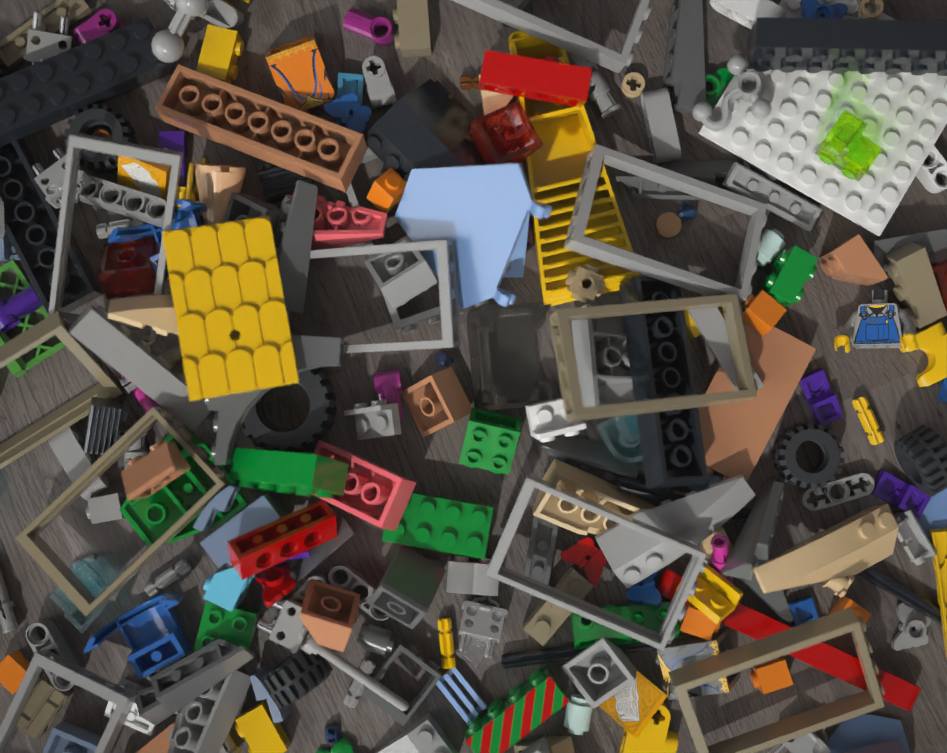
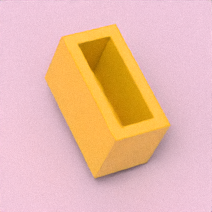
[196,24,244,84]
[235,699,291,753]

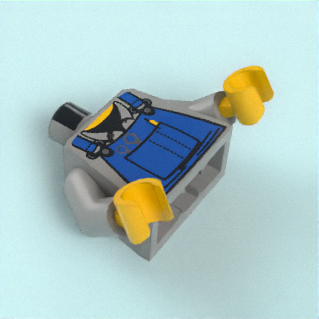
[834,289,919,353]

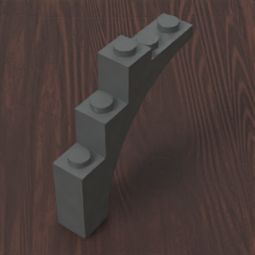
[205,335,344,465]

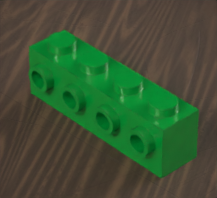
[571,600,680,649]

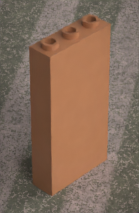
[698,319,816,481]

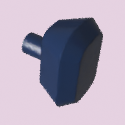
[678,203,697,221]
[435,351,454,367]
[324,723,340,744]

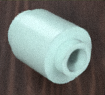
[755,228,786,267]
[563,694,593,735]

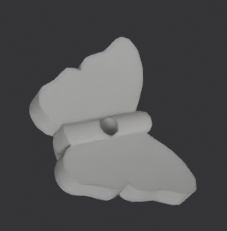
[891,602,931,651]

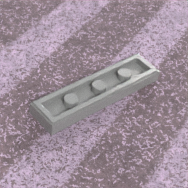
[722,162,823,232]
[687,307,764,391]

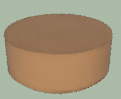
[655,212,682,239]

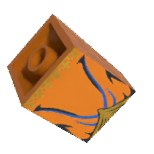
[266,34,337,113]

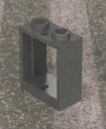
[363,640,442,726]

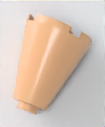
[194,164,246,225]

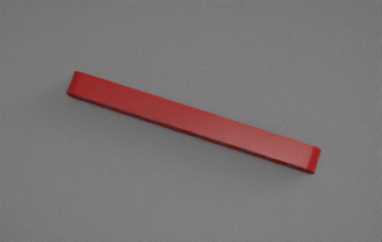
[656,568,922,712]

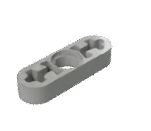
[799,473,875,511]

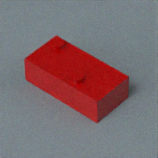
[478,50,592,107]

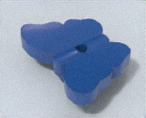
[800,0,848,19]
[324,93,371,134]
[626,571,662,606]

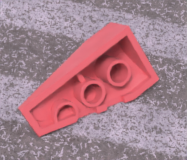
[292,195,388,250]

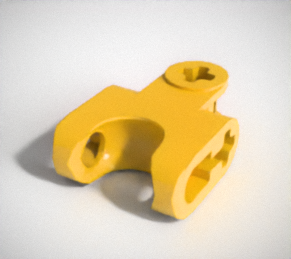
[899,321,947,387]
[619,702,679,753]

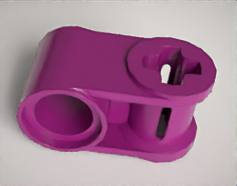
[72,9,125,45]

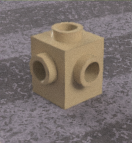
[565,263,605,303]

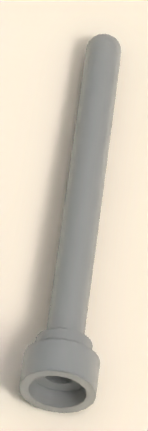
[300,632,409,711]

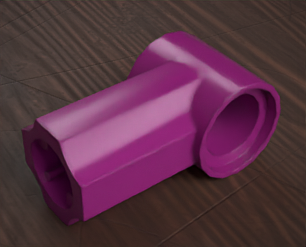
[343,7,395,47]
[374,369,404,419]

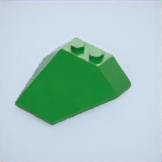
[120,424,248,547]

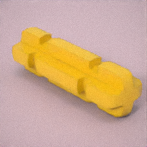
[852,396,885,445]
[437,617,456,669]

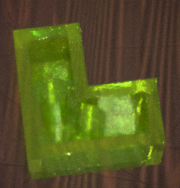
[815,110,883,182]

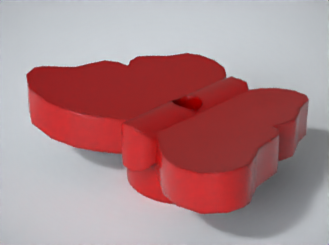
[560,537,607,585]
[254,565,296,607]

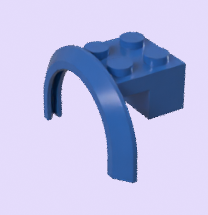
[108,199,207,281]
[84,593,192,679]

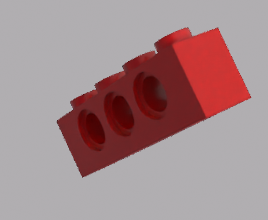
[227,500,337,580]

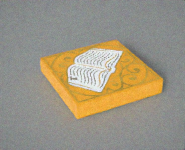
[117,155,171,210]
[599,670,668,738]

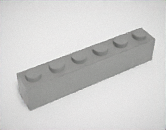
[69,304,211,431]

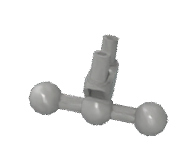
[151,0,245,63]

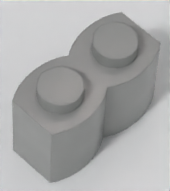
[446,555,499,596]

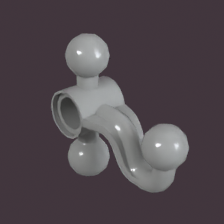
[692,54,772,131]

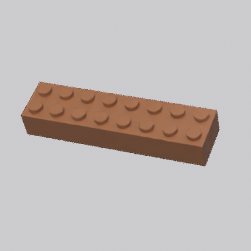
[155,64,367,192]

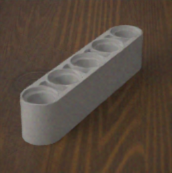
[75,175,176,228]

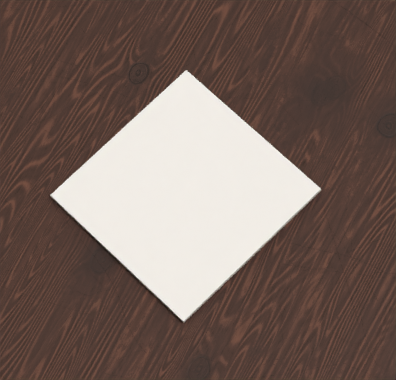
[699,0,947,236]

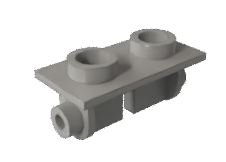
[893,510,937,566]

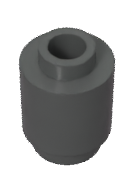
[356,623,396,656]

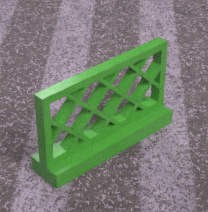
[0,260,66,378]

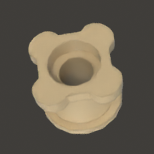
[820,575,855,598]

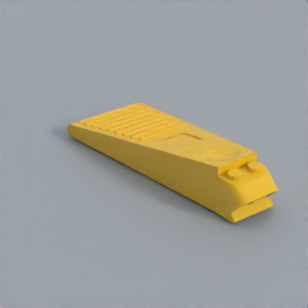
[508,30,641,306]

